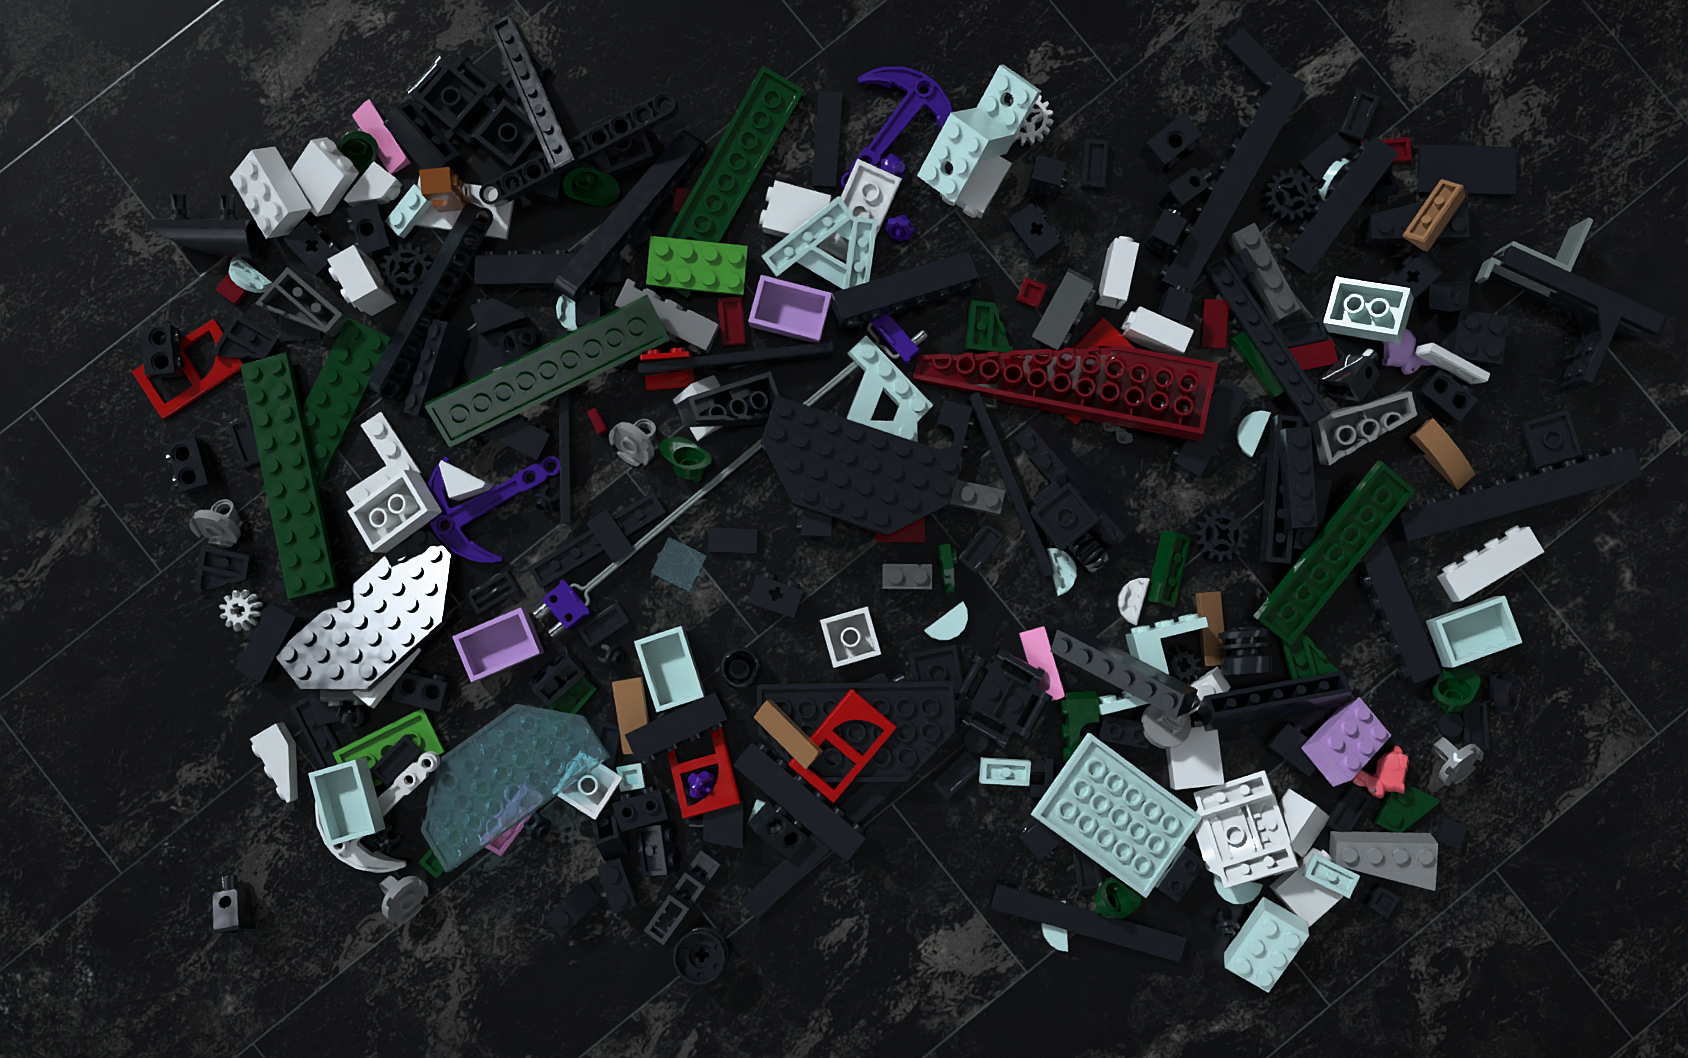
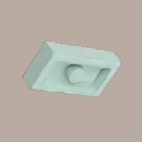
[385,184,433,238]
[979,757,1031,786]
[1302,853,1360,899]

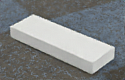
[1415,343,1490,385]

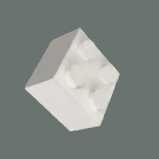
[820,607,881,668]

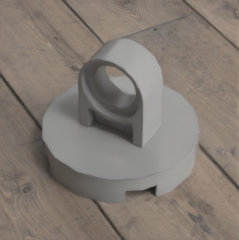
[609,419,656,466]
[189,499,241,548]
[1141,704,1191,749]
[1433,737,1484,786]
[379,876,428,923]

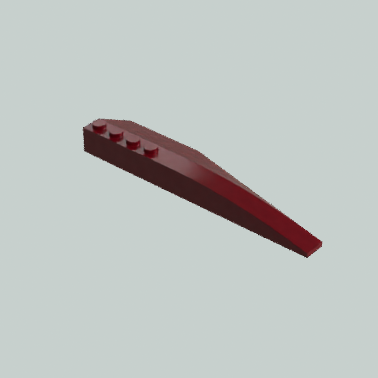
[913,345,1218,442]

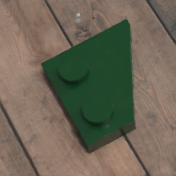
[966,300,1013,353]
[937,544,957,594]
[1280,634,1339,680]
[1374,783,1440,833]

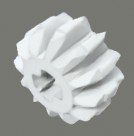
[219,590,264,631]

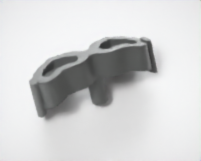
[1102,422,1133,444]

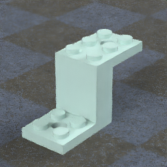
[917,65,1042,203]
[1098,614,1208,715]

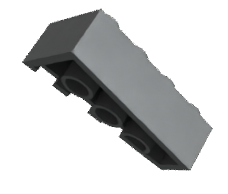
[615,278,720,355]
[1311,391,1417,465]
[1329,831,1438,891]

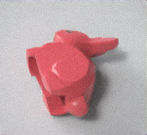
[1353,746,1409,798]

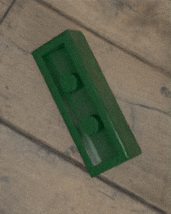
[1229,331,1284,400]
[1146,530,1192,608]

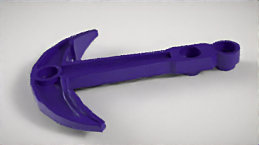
[841,67,953,190]
[428,456,560,563]

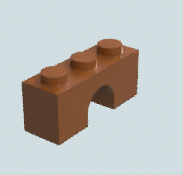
[419,167,470,212]

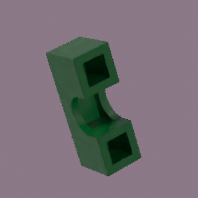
[1061,691,1099,763]

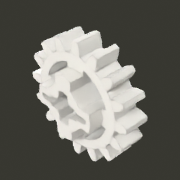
[1006,95,1053,146]

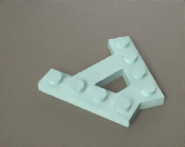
[761,196,878,290]
[847,336,933,442]

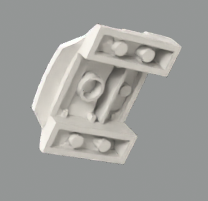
[1193,770,1299,889]

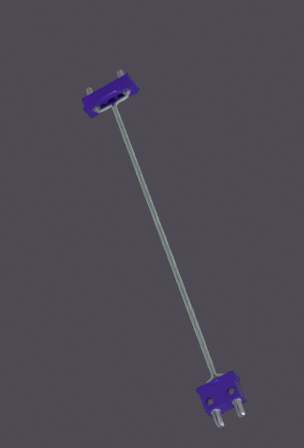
[533,312,927,638]

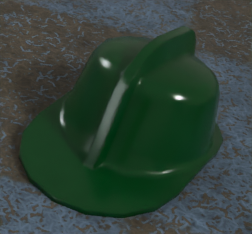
[337,128,378,184]
[563,163,620,207]
[659,437,712,482]
[1432,665,1481,716]
[1094,875,1142,919]

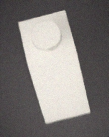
[344,161,402,207]

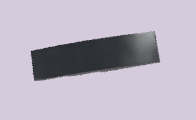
[644,847,723,945]

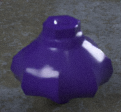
[880,154,906,179]
[885,215,915,242]
[687,771,715,800]

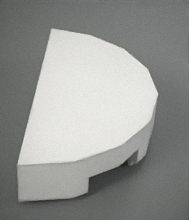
[1118,578,1150,626]

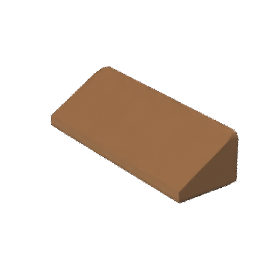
[1403,179,1465,252]
[1196,591,1226,666]
[612,677,649,755]
[754,699,823,769]

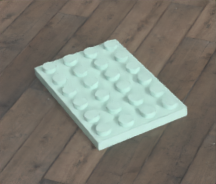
[1031,733,1202,898]

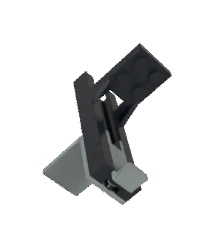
[1475,218,1665,390]

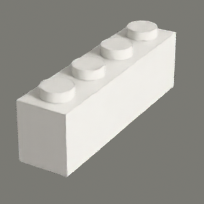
[1437,525,1544,602]

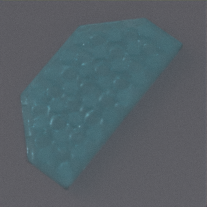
[421,704,610,872]

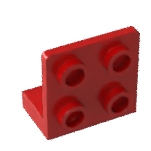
[640,348,695,391]

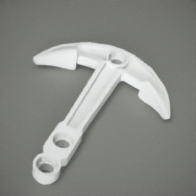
[315,751,440,873]

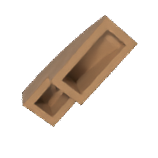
[1410,418,1475,491]

